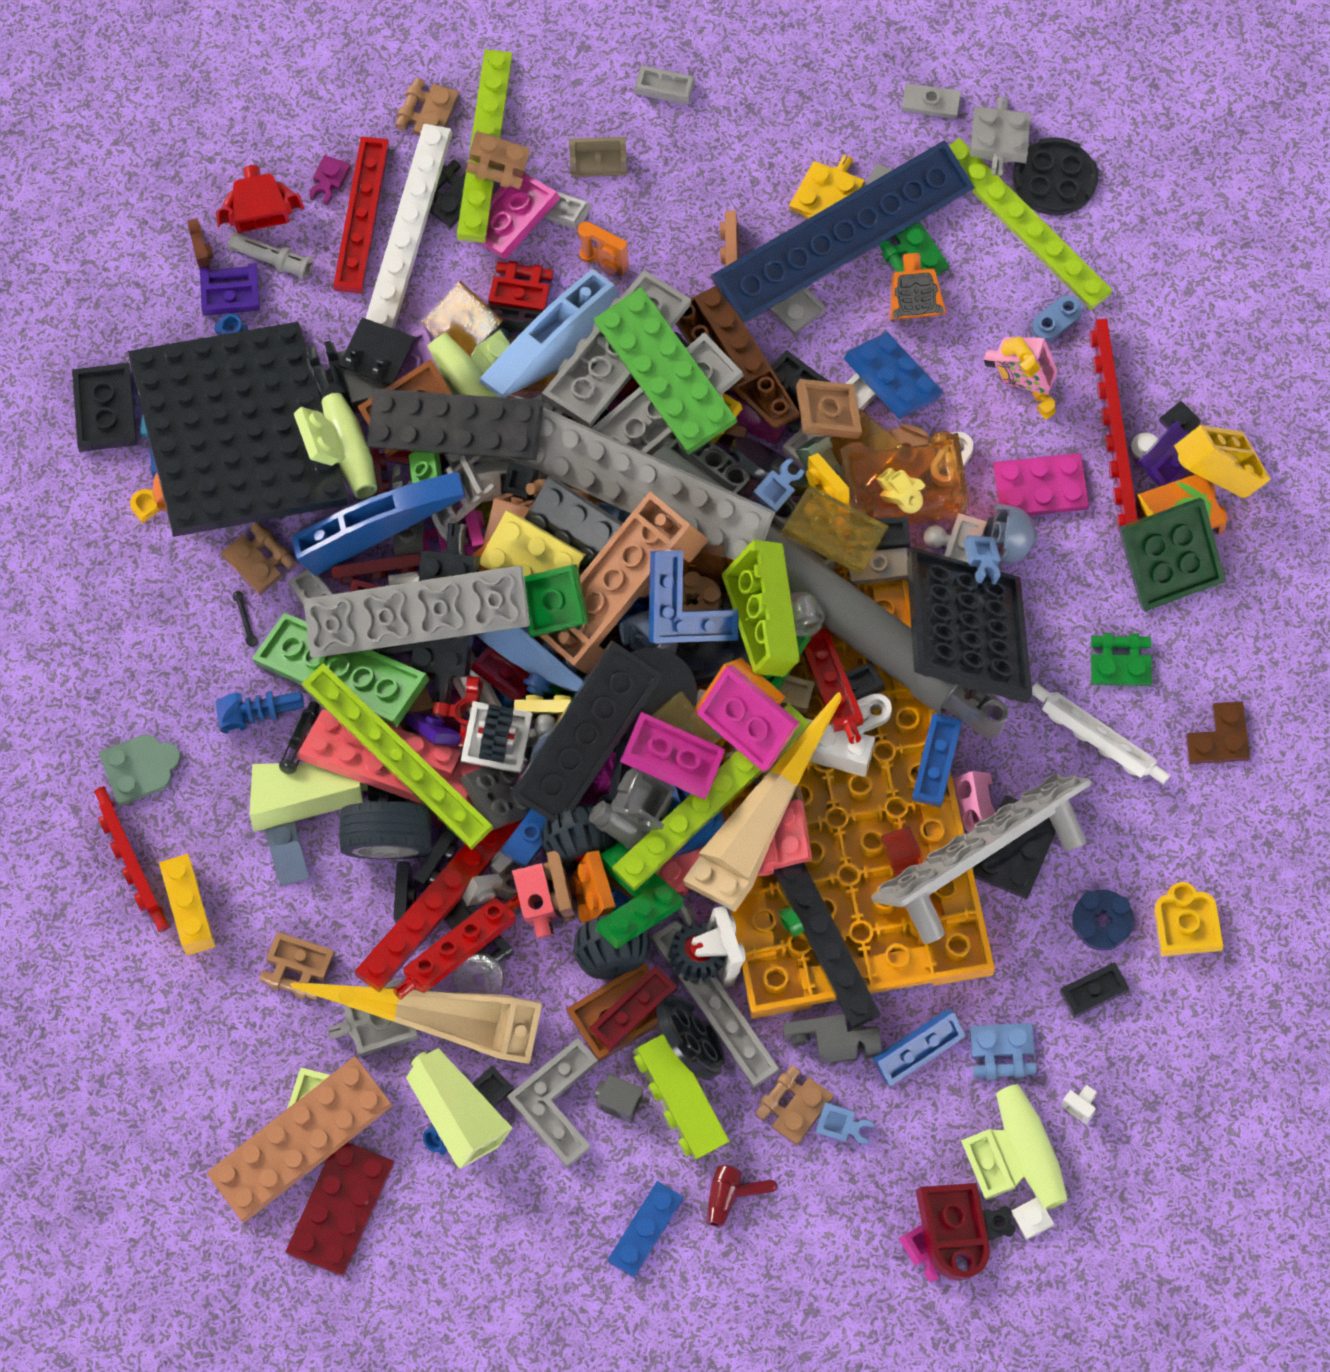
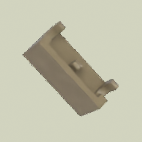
[569,137,627,177]

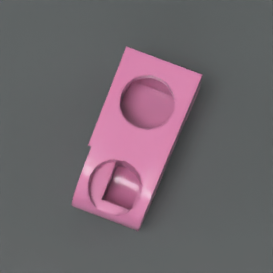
[952,771,995,832]

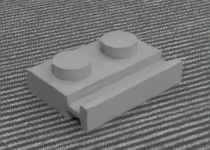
[769,288,826,336]

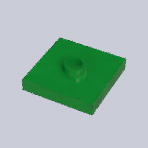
[524,564,589,637]

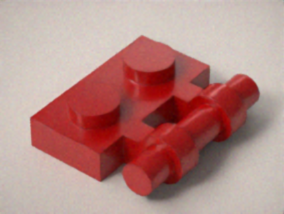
[488,260,554,311]

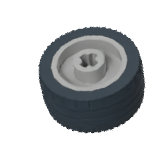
[339,802,431,859]

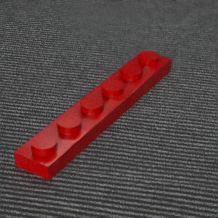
[333,136,390,294]

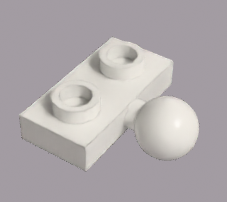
[924,513,987,562]

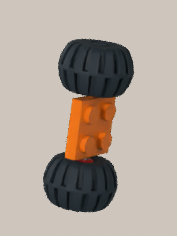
[542,804,650,979]

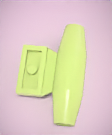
[427,330,510,397]
[294,393,377,499]
[961,1084,1068,1210]

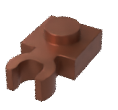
[187,218,214,271]

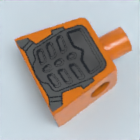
[889,253,946,320]

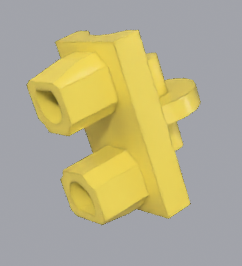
[876,468,925,514]

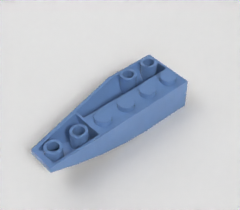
[476,627,588,694]

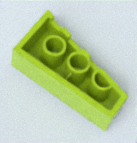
[721,539,800,677]
[632,1034,730,1160]

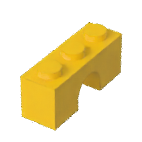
[159,854,216,956]

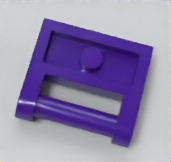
[200,263,260,316]

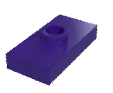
[403,711,461,746]

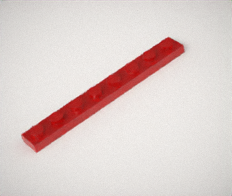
[1089,318,1138,532]
[355,808,523,993]

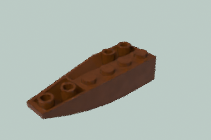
[676,286,800,430]

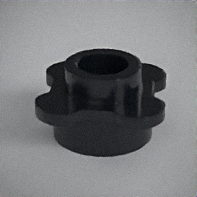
[983,1206,1016,1240]

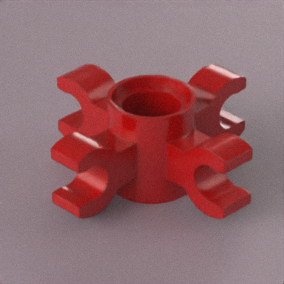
[432,676,483,750]

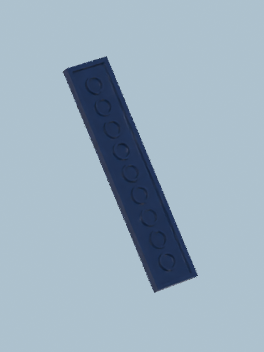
[711,140,975,324]

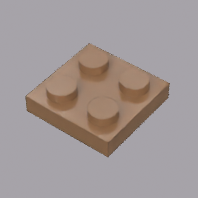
[796,379,862,439]

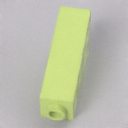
[249,763,368,831]
[406,1048,512,1169]

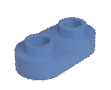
[1032,296,1083,342]

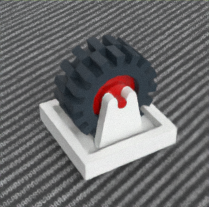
[461,701,533,773]
[668,906,745,988]

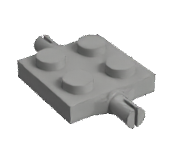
[970,96,1031,176]
[327,979,419,1058]

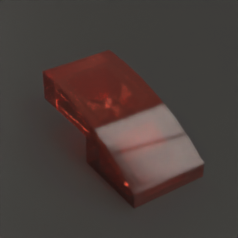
[881,826,923,878]

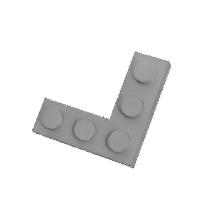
[507,1038,598,1168]

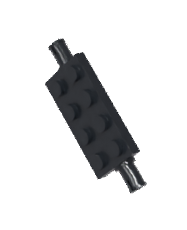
[411,523,480,704]

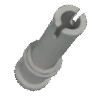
[228,232,314,281]

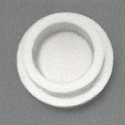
[1131,433,1158,459]

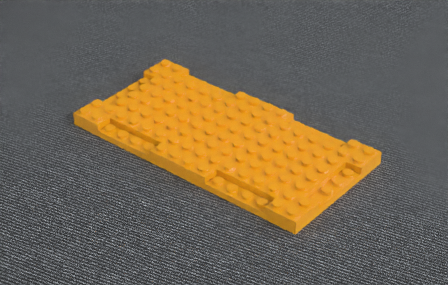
[690,531,995,1019]

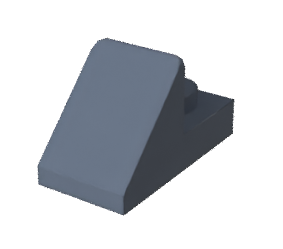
[265,822,310,886]

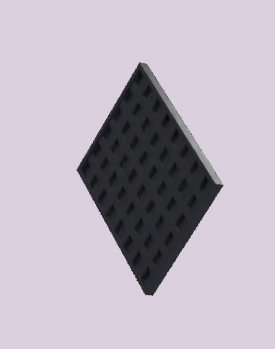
[128,321,348,537]

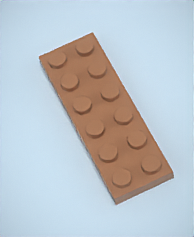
[206,1056,393,1223]

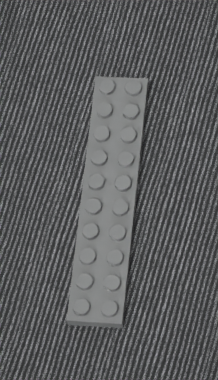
[513,396,775,560]

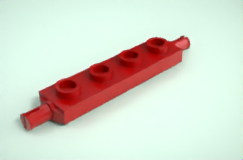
[801,616,863,744]
[94,786,170,932]
[393,893,521,1000]

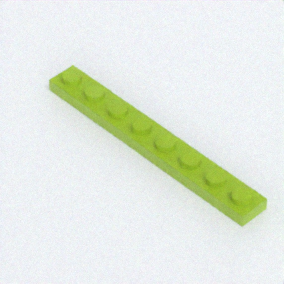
[457,49,512,243]
[949,138,1113,310]
[301,663,493,850]
[612,703,811,891]

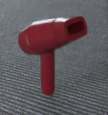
[706,1165,778,1227]

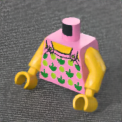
[984,336,1058,420]

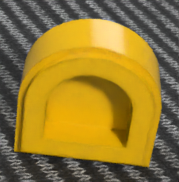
[130,489,161,524]

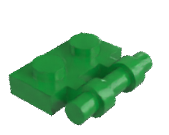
[879,222,949,276]
[1090,633,1152,686]

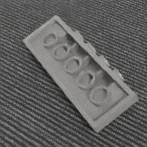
[542,270,691,428]
[591,332,744,456]

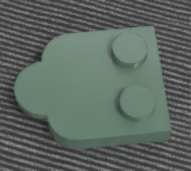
[98,735,180,807]

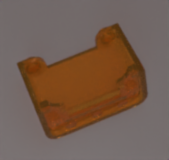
[840,431,969,524]

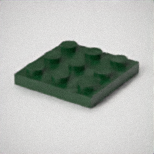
[1118,498,1226,612]

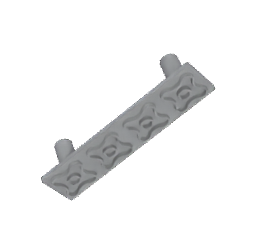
[304,566,530,658]
[871,773,1092,944]

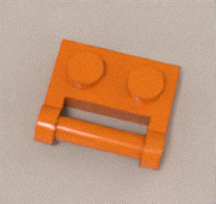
[578,222,629,276]

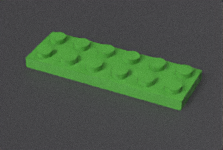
[593,287,737,455]
[252,612,429,727]

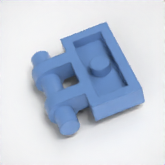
[969,1023,1036,1081]

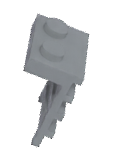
[431,455,497,544]

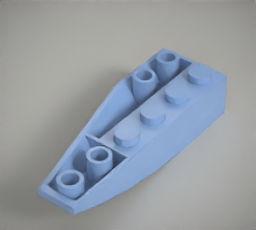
[479,269,621,398]

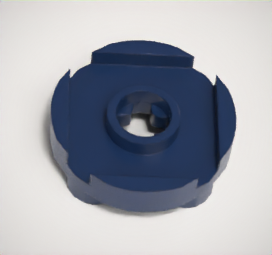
[1072,889,1134,951]

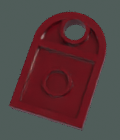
[915,1183,990,1281]

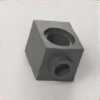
[593,1074,644,1124]

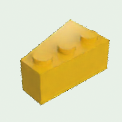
[1174,425,1271,498]

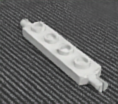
[1032,683,1171,785]

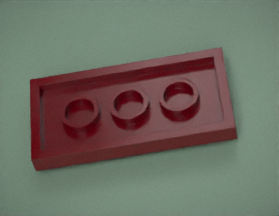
[285,1142,395,1277]

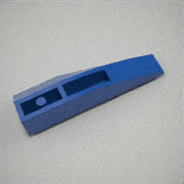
[292,472,466,576]

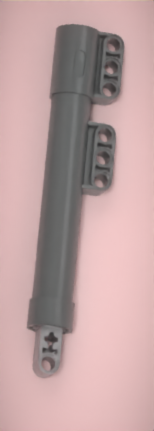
[652,438,1008,738]

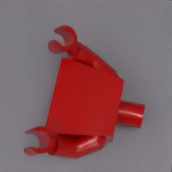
[216,165,305,233]

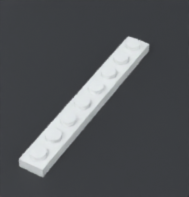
[366,124,453,329]

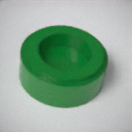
[778,905,804,938]

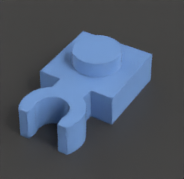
[751,458,804,512]
[963,535,1001,584]
[815,1102,874,1144]

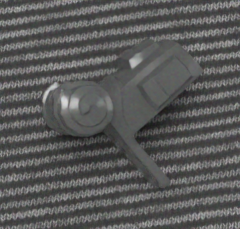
[589,768,675,850]

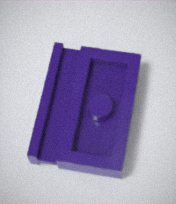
[1136,421,1190,487]

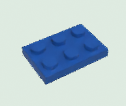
[844,332,943,420]

